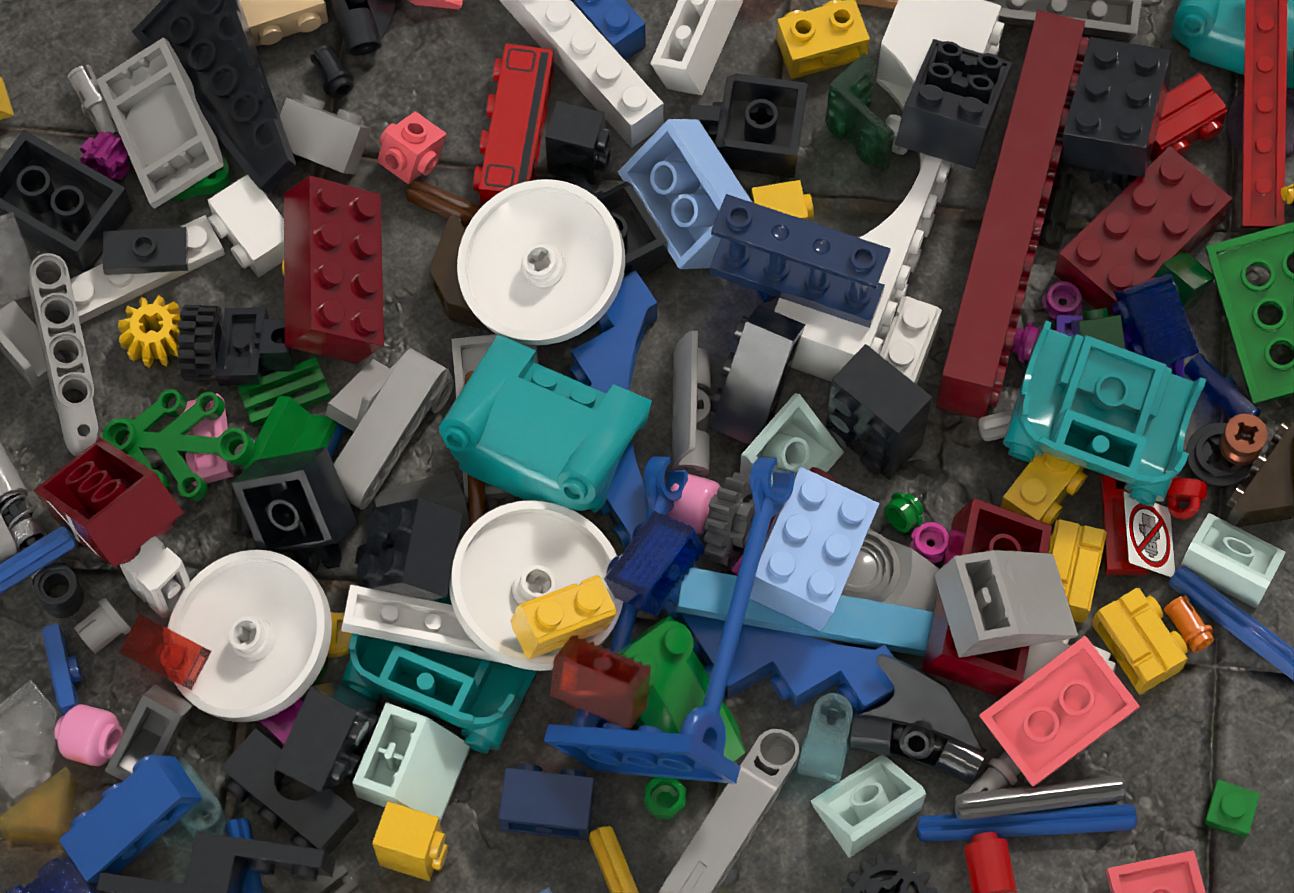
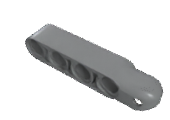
[29,253,99,457]
[659,729,800,893]

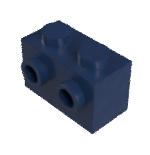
[499,764,595,841]

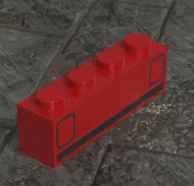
[473,44,555,207]

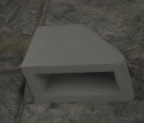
[105,684,194,781]

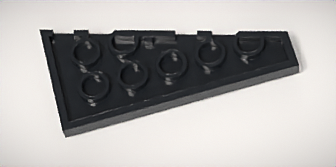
[132,0,296,194]

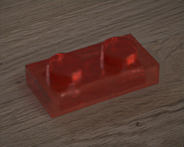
[119,614,212,690]

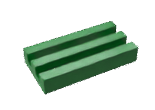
[237,357,332,428]

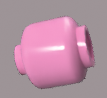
[666,474,721,535]
[54,704,123,767]

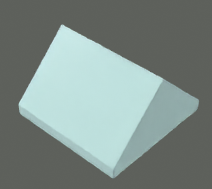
[740,393,844,485]
[1180,513,1286,609]
[811,755,926,858]

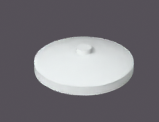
[457,179,625,345]
[449,501,624,671]
[166,550,332,722]

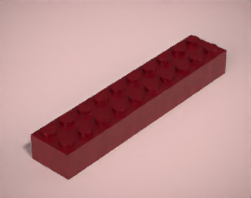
[935,10,1089,419]

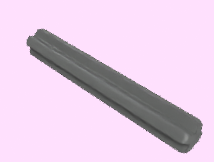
[954,775,1125,820]

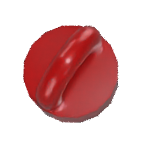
[1165,478,1207,520]

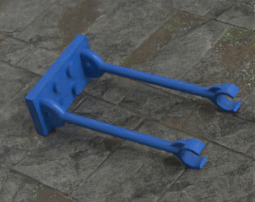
[544,457,794,784]

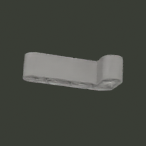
[334,348,454,510]

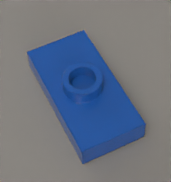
[42,623,82,716]

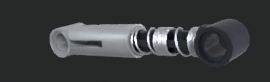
[0,442,84,618]

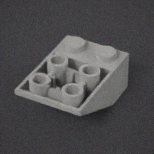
[934,550,1078,658]

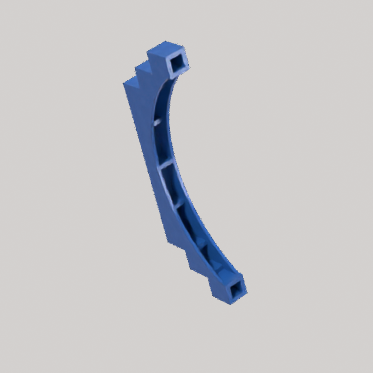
[568,270,895,712]

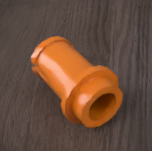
[1164,595,1214,653]

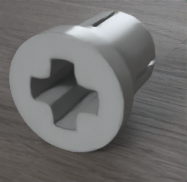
[74,597,132,654]

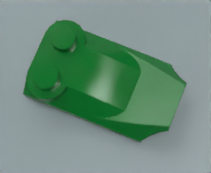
[599,615,746,762]

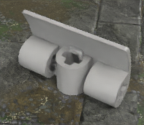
[671,331,711,477]

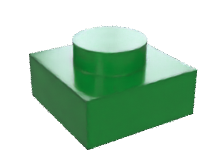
[1204,780,1261,838]

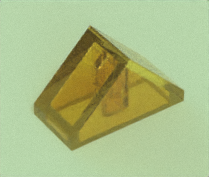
[0,767,78,845]

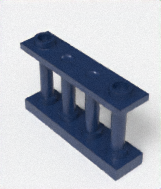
[710,194,891,328]

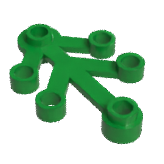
[103,389,255,501]

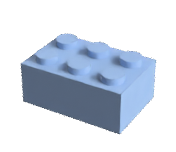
[618,119,752,269]
[750,466,880,631]

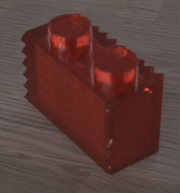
[549,635,651,729]

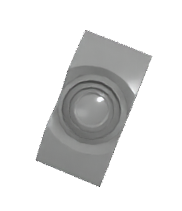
[97,37,224,208]
[841,528,940,612]

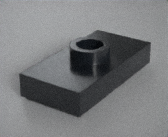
[103,227,188,275]

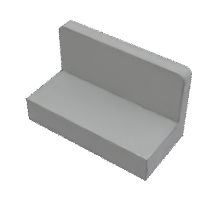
[0,300,66,389]
[326,358,401,431]

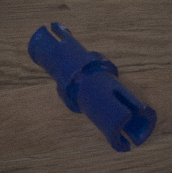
[1184,353,1261,418]

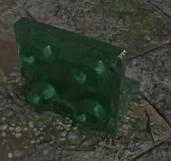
[825,53,895,173]

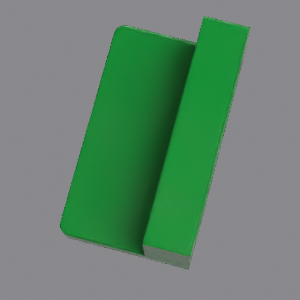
[242,395,338,470]

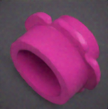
[910,522,949,564]

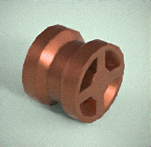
[1219,413,1268,465]

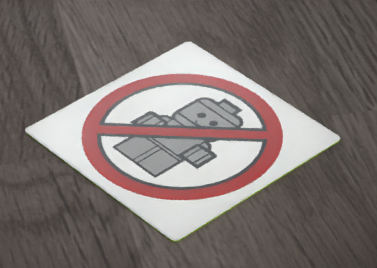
[1123,492,1175,577]

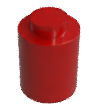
[963,832,1018,893]

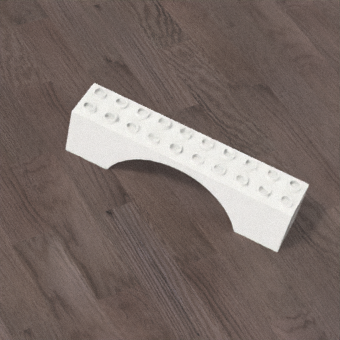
[775,0,1005,381]

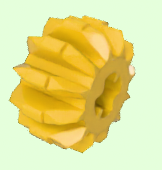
[118,295,181,368]

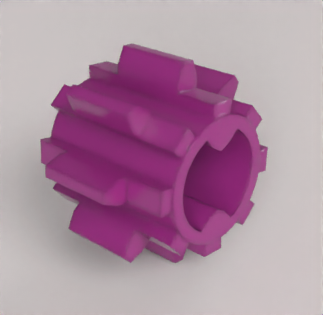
[79,131,131,181]

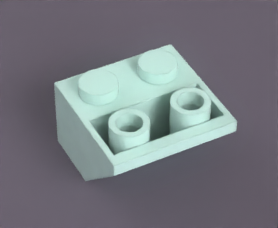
[353,703,471,823]

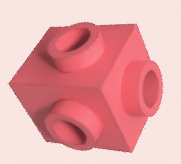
[377,111,447,184]

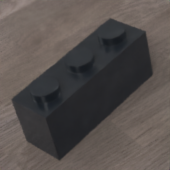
[710,305,806,445]

